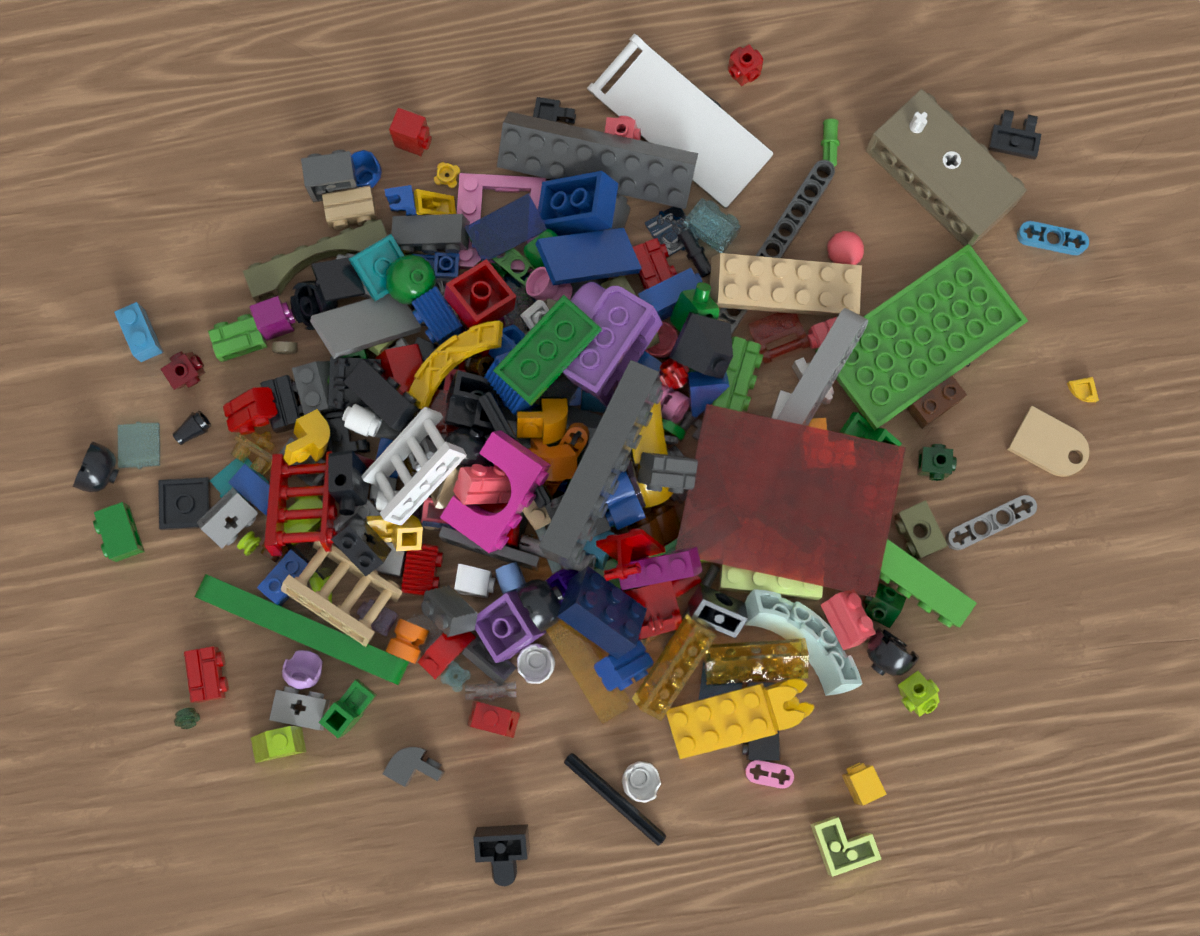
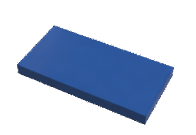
[535,228,642,286]

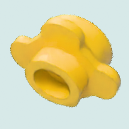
[434,162,461,188]

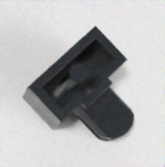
[473,824,530,887]

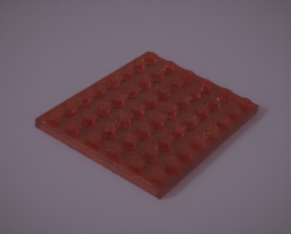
[675,404,906,598]

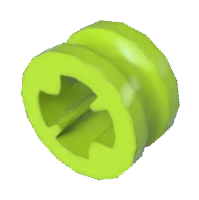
[237,531,261,556]

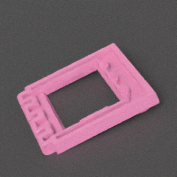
[457,173,546,273]

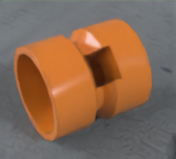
[385,618,430,664]

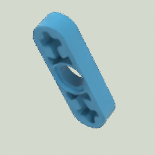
[1017,221,1089,255]

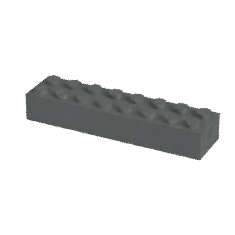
[497,112,698,209]
[539,360,663,570]

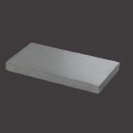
[310,293,422,359]

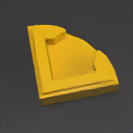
[1067,377,1099,403]

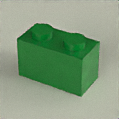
[93,502,145,562]

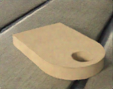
[1007,406,1089,477]

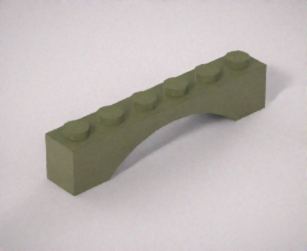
[243,219,387,303]

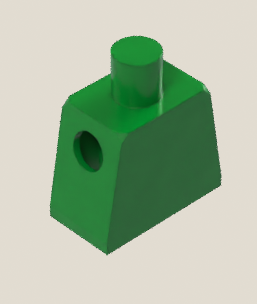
[670,282,720,332]

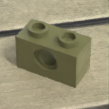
[894,500,948,560]

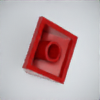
[375,344,424,393]

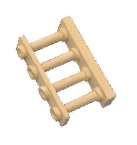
[281,541,403,647]

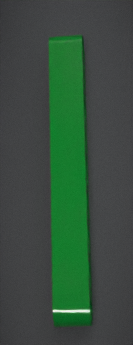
[194,574,409,685]

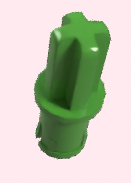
[821,119,840,167]

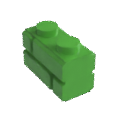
[208,314,268,362]

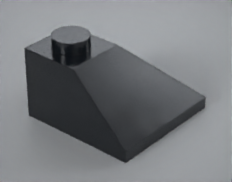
[669,312,733,379]

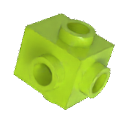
[898,670,940,717]

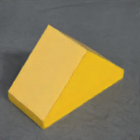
[414,189,456,215]

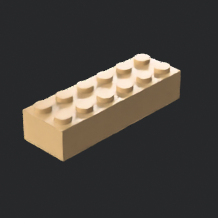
[710,253,862,317]

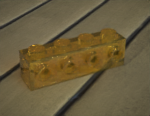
[632,614,717,721]
[704,638,809,685]

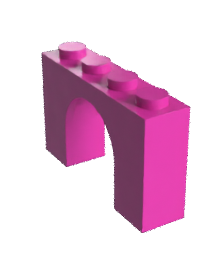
[440,430,551,553]

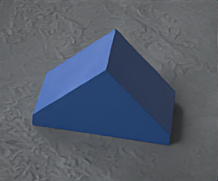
[688,372,730,418]

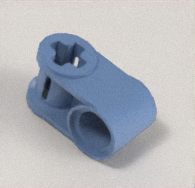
[495,562,525,595]

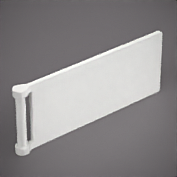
[587,34,773,208]

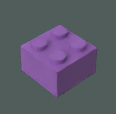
[475,590,546,663]

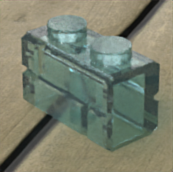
[683,198,741,253]

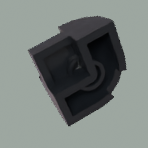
[444,370,502,434]

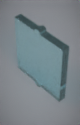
[118,421,160,469]

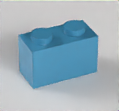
[114,302,163,362]

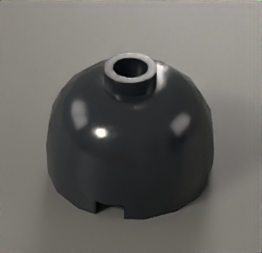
[290,280,338,330]
[444,426,490,467]
[73,441,119,493]
[516,579,564,632]
[867,627,919,676]

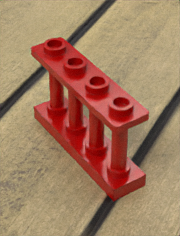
[264,451,338,556]

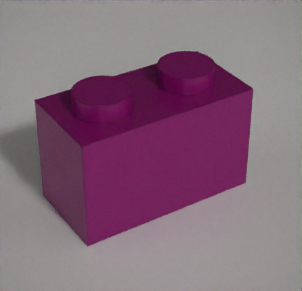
[249,296,296,341]

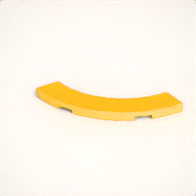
[409,320,503,410]

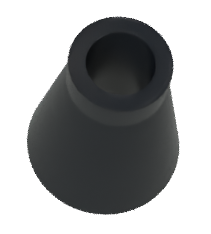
[173,411,211,445]

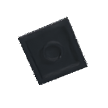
[158,477,211,530]

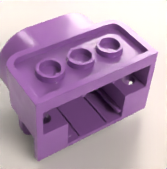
[563,282,663,407]

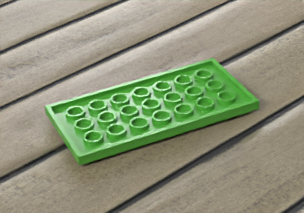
[815,244,1028,431]

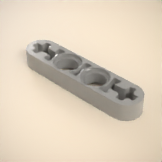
[946,495,1037,550]

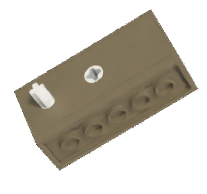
[866,89,1027,247]

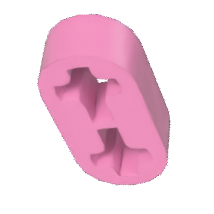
[745,760,794,788]

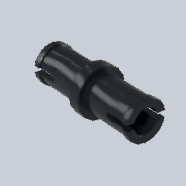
[677,228,711,278]

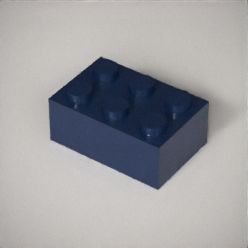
[557,566,647,659]

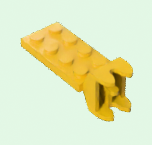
[665,678,814,759]

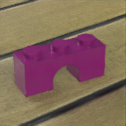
[616,546,703,590]

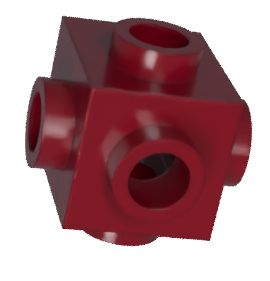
[161,351,206,390]

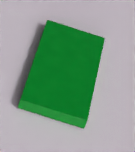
[493,295,602,406]

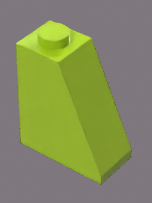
[251,726,306,763]

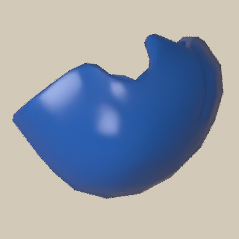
[352,150,382,188]

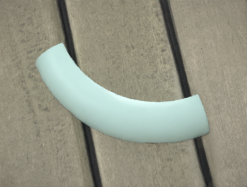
[744,589,863,696]

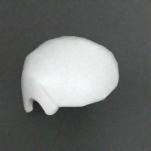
[517,644,555,684]
[622,761,661,803]

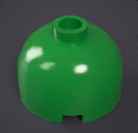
[386,255,436,304]

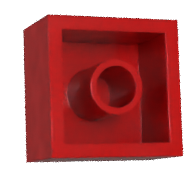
[444,259,517,330]

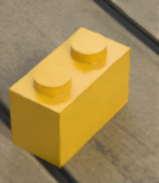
[842,762,887,806]

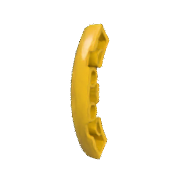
[632,402,673,508]

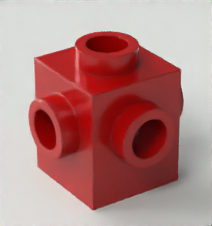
[728,44,763,87]

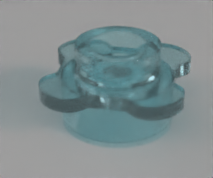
[441,662,471,692]

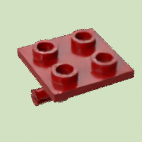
[596,529,666,581]

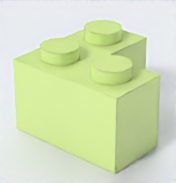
[810,816,881,877]

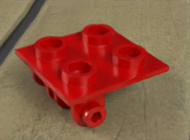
[624,581,684,640]

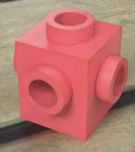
[604,116,641,140]

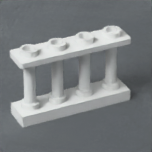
[361,407,467,525]

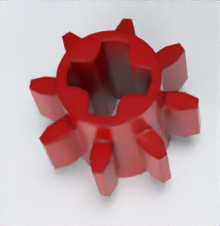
[659,359,690,389]

